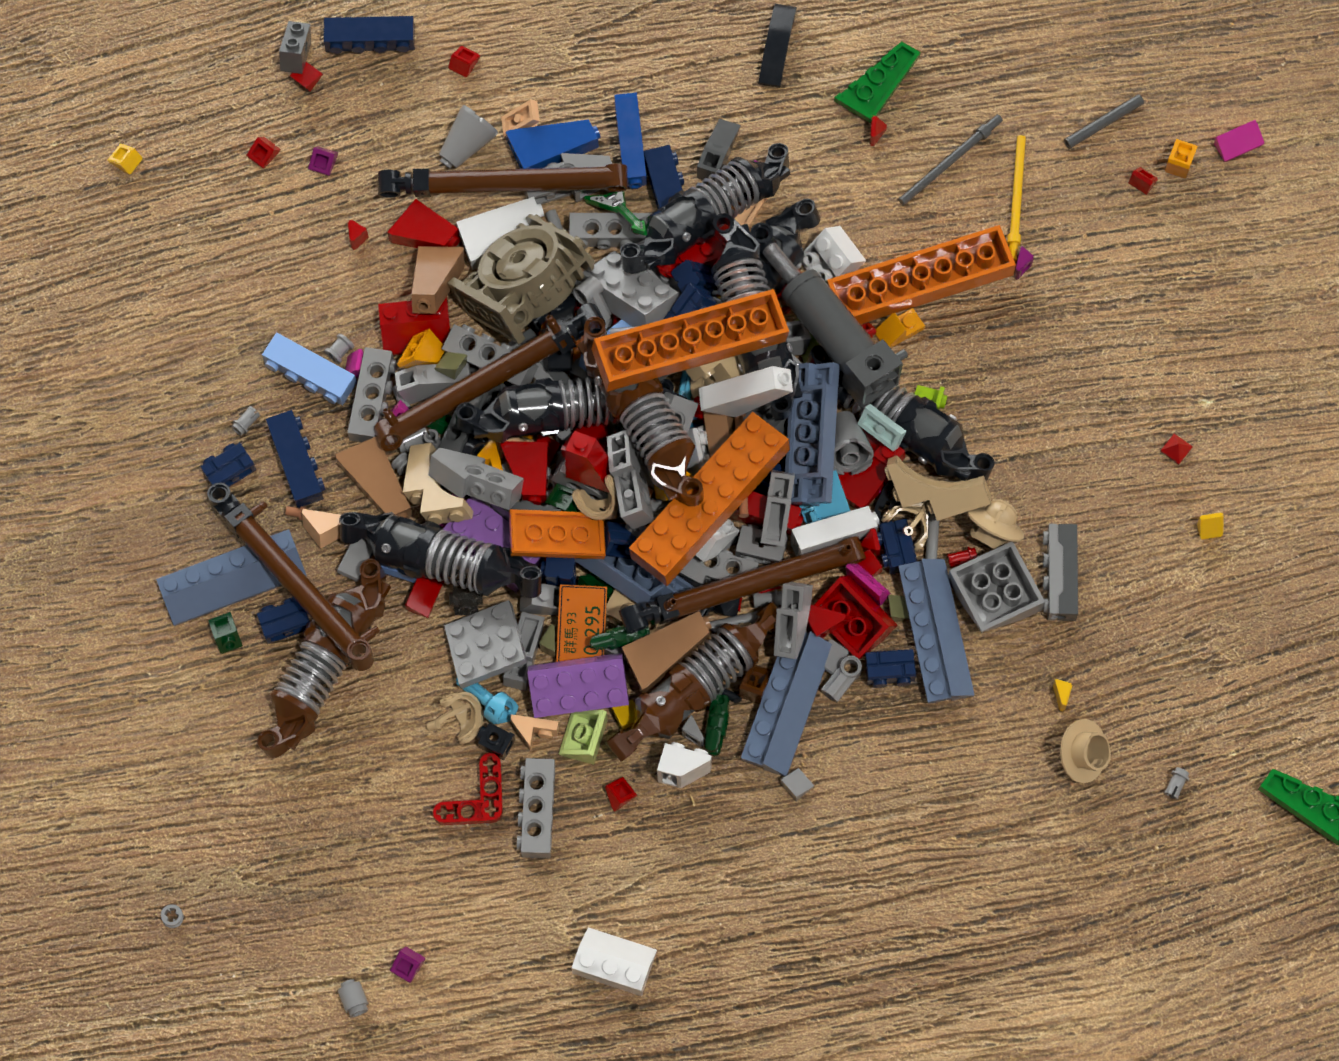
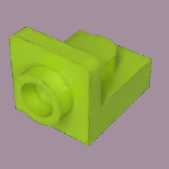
[915,385,948,410]

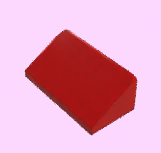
[405,577,444,618]

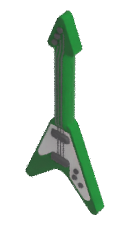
[584,191,647,236]

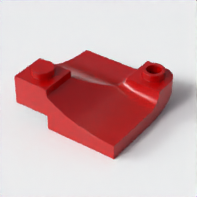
[838,427,905,509]

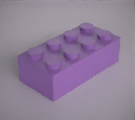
[443,496,545,593]
[527,653,629,718]

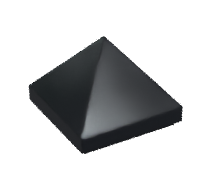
[714,598,740,617]

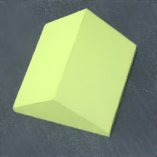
[559,710,608,765]

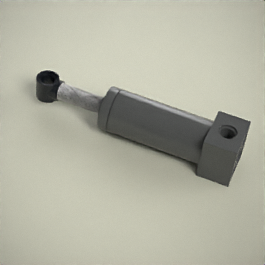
[750,223,908,408]

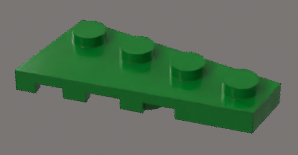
[834,41,921,123]

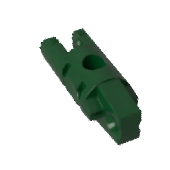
[590,625,650,651]
[705,694,729,757]

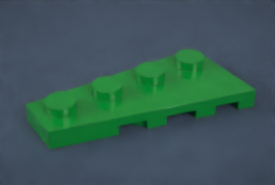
[1258,769,1339,845]

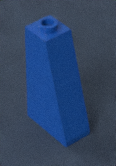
[614,92,647,189]
[506,119,601,169]

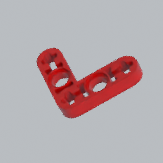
[433,753,503,825]

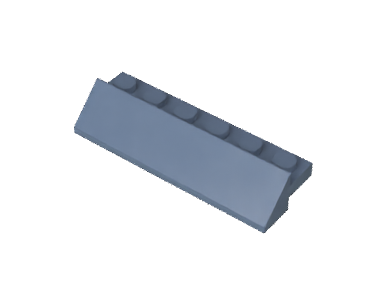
[785,362,839,506]
[156,529,307,626]
[574,556,695,608]
[898,559,975,704]
[741,631,832,777]

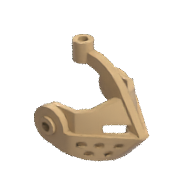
[572,474,618,520]
[881,503,928,552]
[427,692,483,744]

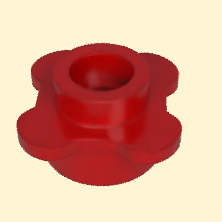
[657,262,678,278]

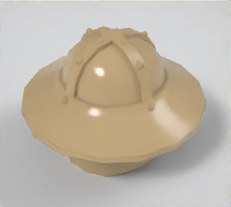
[967,499,1024,549]
[1059,719,1111,784]

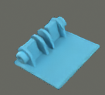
[799,470,851,524]

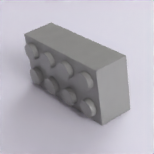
[582,251,679,327]

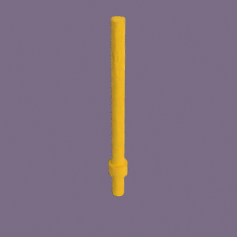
[1007,135,1026,262]

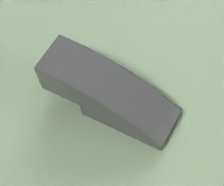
[761,470,795,546]
[774,582,813,659]
[503,612,545,691]

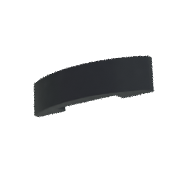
[758,3,797,88]
[548,291,579,371]

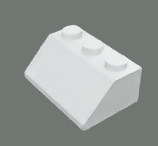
[572,927,657,996]

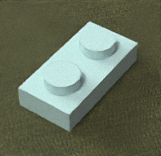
[858,404,906,451]

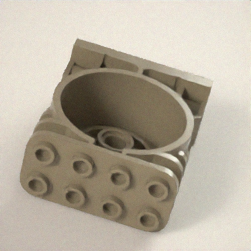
[448,214,594,345]

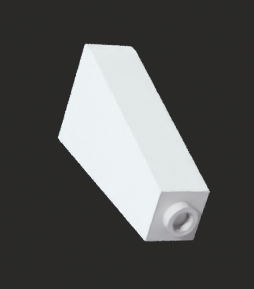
[456,197,545,270]
[699,366,793,417]
[790,506,880,556]

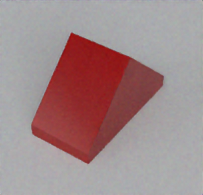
[808,605,853,637]

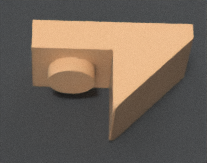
[501,99,540,138]
[511,714,559,751]

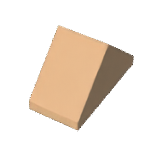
[302,509,341,548]

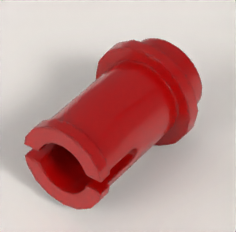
[947,547,977,568]

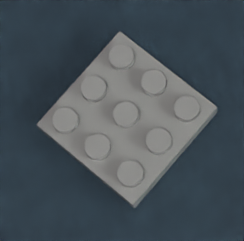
[444,600,528,689]

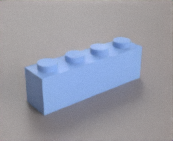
[262,332,357,406]

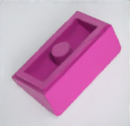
[1214,120,1265,163]
[846,564,891,606]

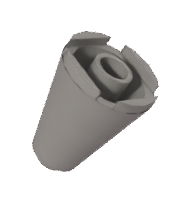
[439,105,498,169]
[833,411,874,475]

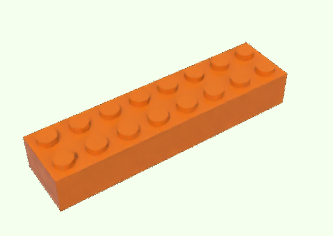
[827,225,1016,324]
[592,289,789,392]
[629,411,790,586]

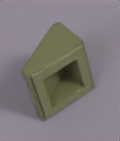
[435,352,467,380]
[887,595,909,622]
[539,624,556,658]

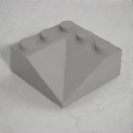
[948,541,1045,633]

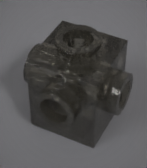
[449,578,483,615]

